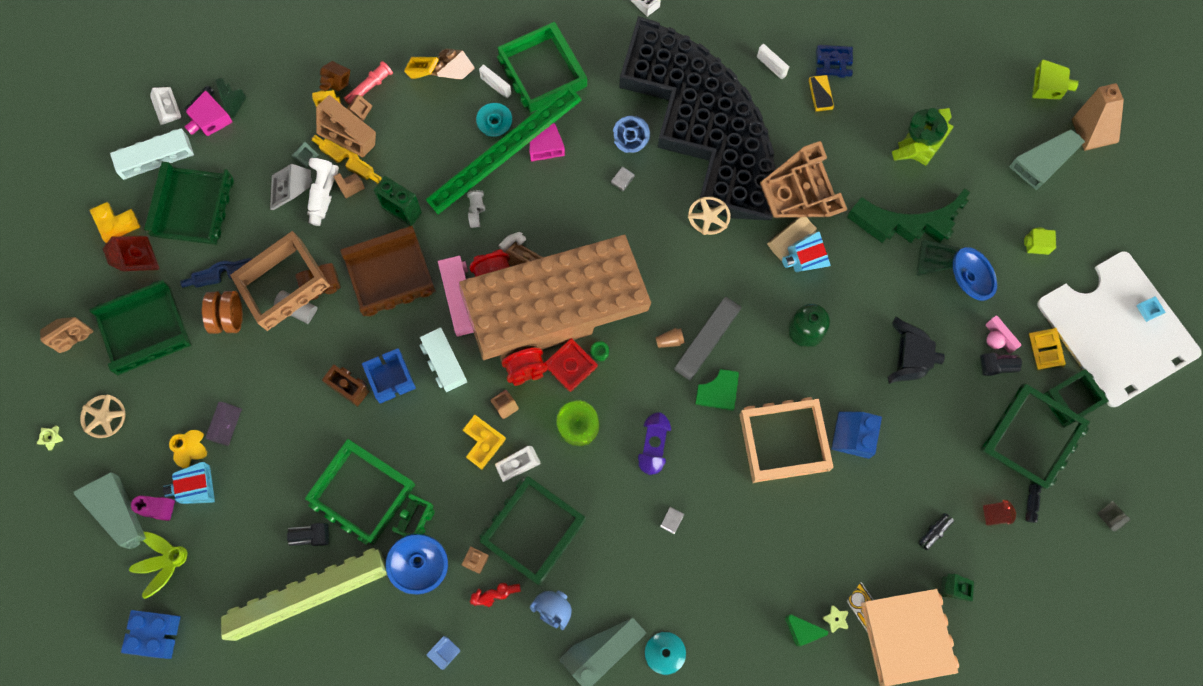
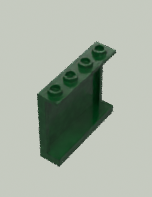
[144,161,234,245]
[89,280,191,376]

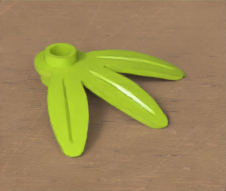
[129,531,187,599]

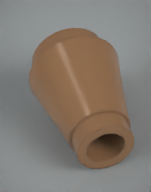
[656,328,685,348]

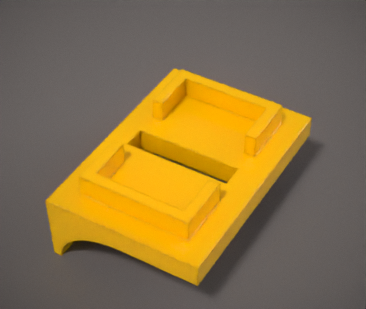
[1029,328,1066,370]

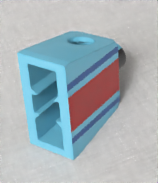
[782,232,831,272]
[163,462,215,504]

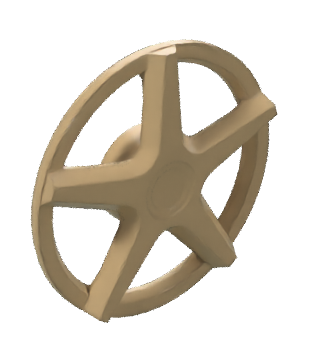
[688,197,730,235]
[80,395,125,438]

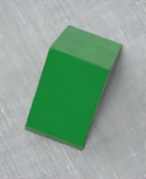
[785,614,829,647]

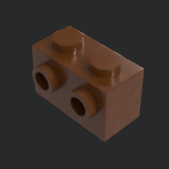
[322,365,369,407]

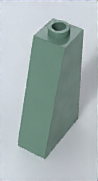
[1009,130,1085,190]
[73,473,146,549]

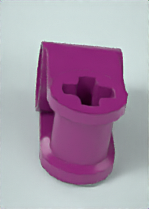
[131,496,175,521]

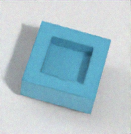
[1137,296,1166,322]

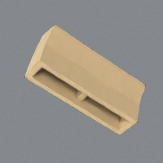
[767,217,817,261]

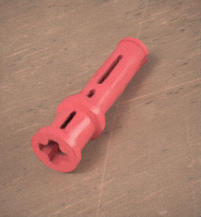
[344,61,393,105]

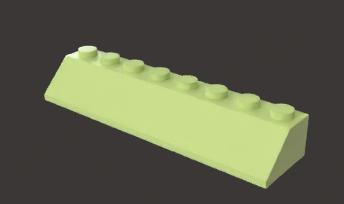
[221,548,387,641]

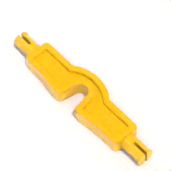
[312,135,382,183]

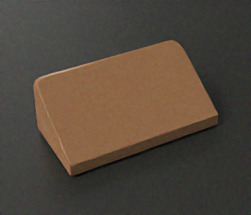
[506,242,543,266]

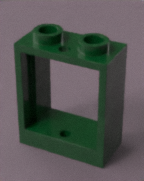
[374,176,422,226]
[1044,369,1109,428]

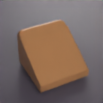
[490,390,519,419]

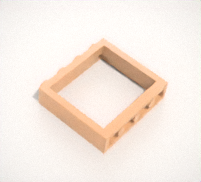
[739,397,834,483]

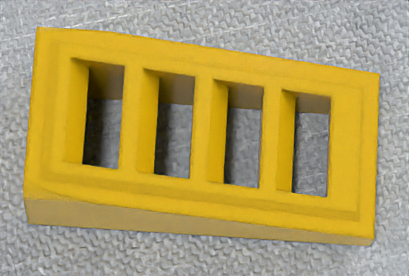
[404,57,439,79]

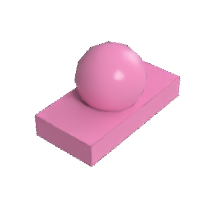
[985,315,1021,354]

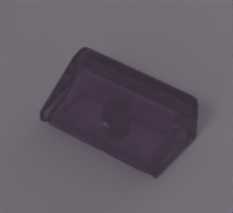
[206,401,242,446]

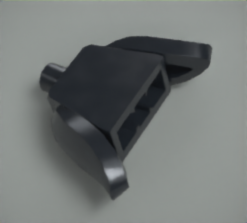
[887,316,945,384]

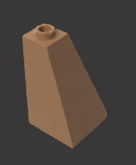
[1071,83,1124,151]

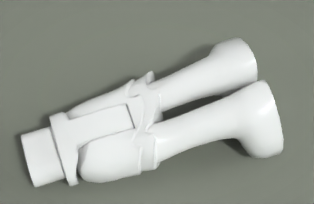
[307,158,339,226]

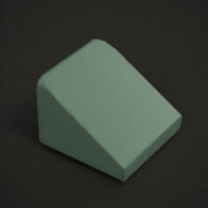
[291,142,319,168]

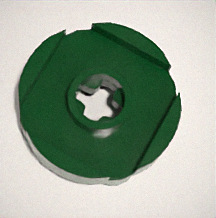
[908,108,948,146]

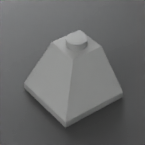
[270,164,312,210]

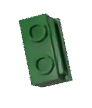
[392,494,435,537]

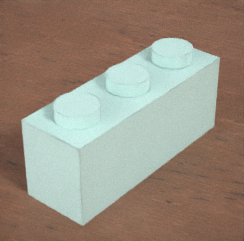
[419,328,467,392]

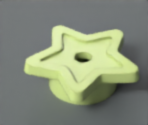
[37,426,63,450]
[823,605,848,633]

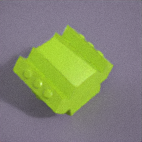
[892,108,954,166]

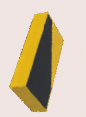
[809,75,834,112]

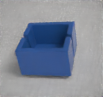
[362,348,416,404]
[121,610,180,659]

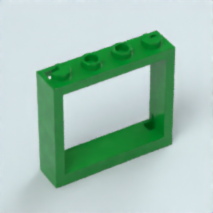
[497,22,587,113]
[305,439,416,545]

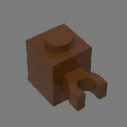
[319,61,350,92]

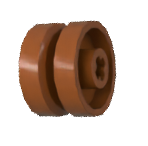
[202,291,243,334]

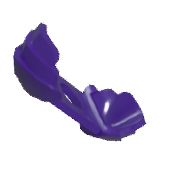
[638,412,671,475]

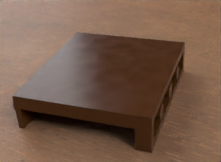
[340,226,436,316]

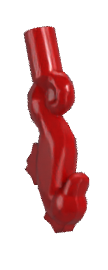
[470,583,521,607]

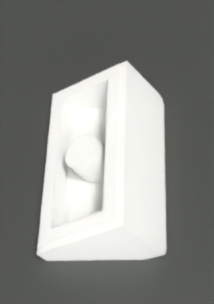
[150,87,181,125]

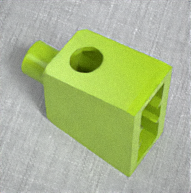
[1032,60,1078,99]

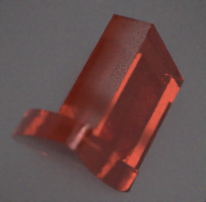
[983,500,1016,526]

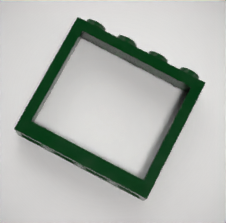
[980,384,1090,489]
[479,476,586,586]

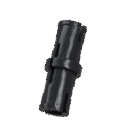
[918,513,954,551]

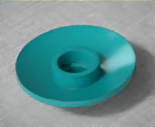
[476,103,512,136]
[645,632,686,675]

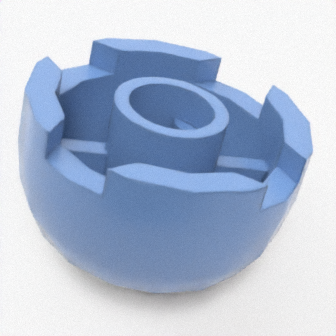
[613,116,650,153]
[530,590,572,630]

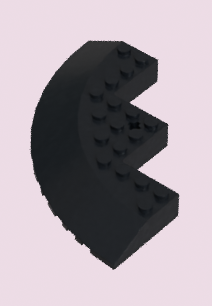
[619,16,776,220]

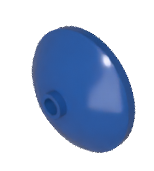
[952,247,997,301]
[386,534,448,594]

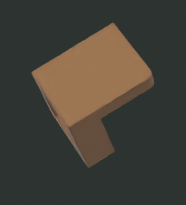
[333,173,365,198]

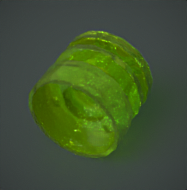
[557,401,599,446]

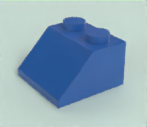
[831,412,882,459]

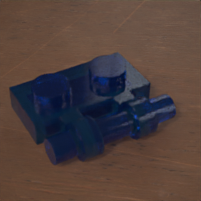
[816,45,853,78]

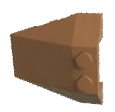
[760,141,847,218]

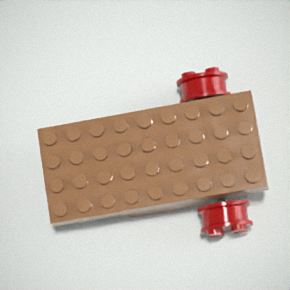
[459,235,651,386]

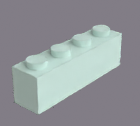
[110,128,194,180]

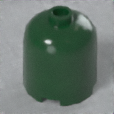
[788,304,830,347]

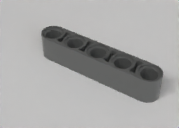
[674,297,742,381]

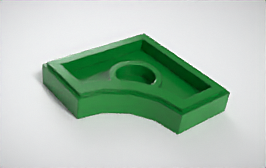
[695,369,739,411]

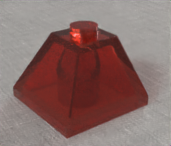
[103,236,159,271]

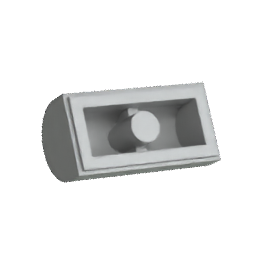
[274,290,318,324]

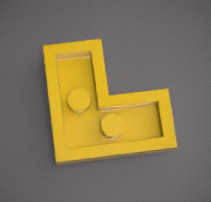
[90,202,141,243]
[463,415,506,470]

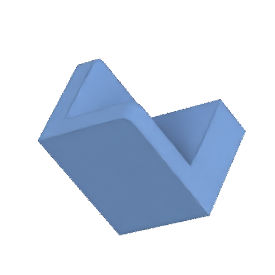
[427,636,460,670]

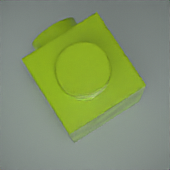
[1024,227,1056,255]

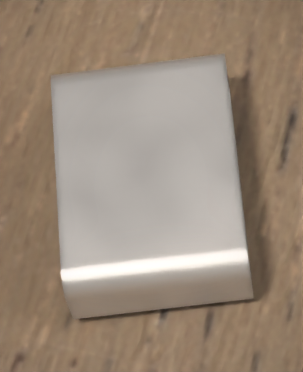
[611,167,635,191]
[660,507,684,534]

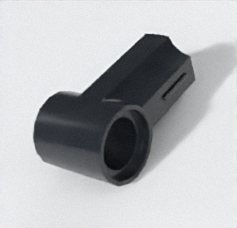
[980,353,1022,376]
[287,523,329,546]

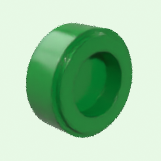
[590,341,609,361]

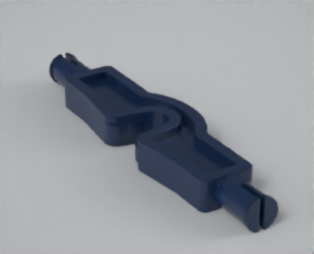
[180,258,252,288]

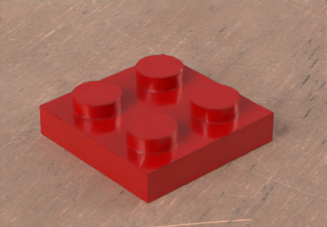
[545,338,598,392]

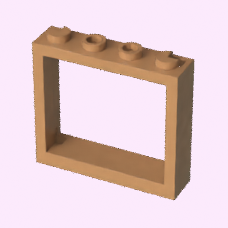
[230,231,330,331]

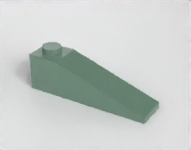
[558,618,646,686]

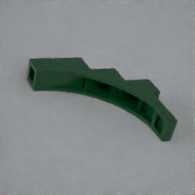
[847,188,971,243]

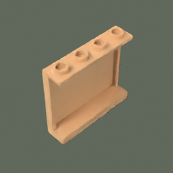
[861,589,959,686]

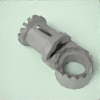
[467,190,486,228]

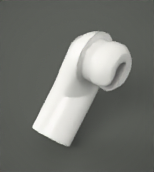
[498,232,526,252]

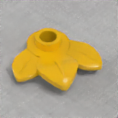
[169,430,207,469]

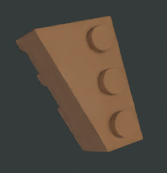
[316,95,376,157]

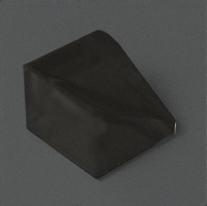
[1097,501,1131,532]

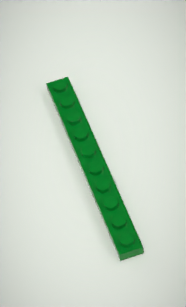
[425,85,582,215]

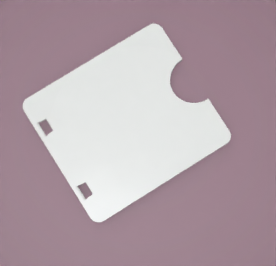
[1037,252,1201,407]

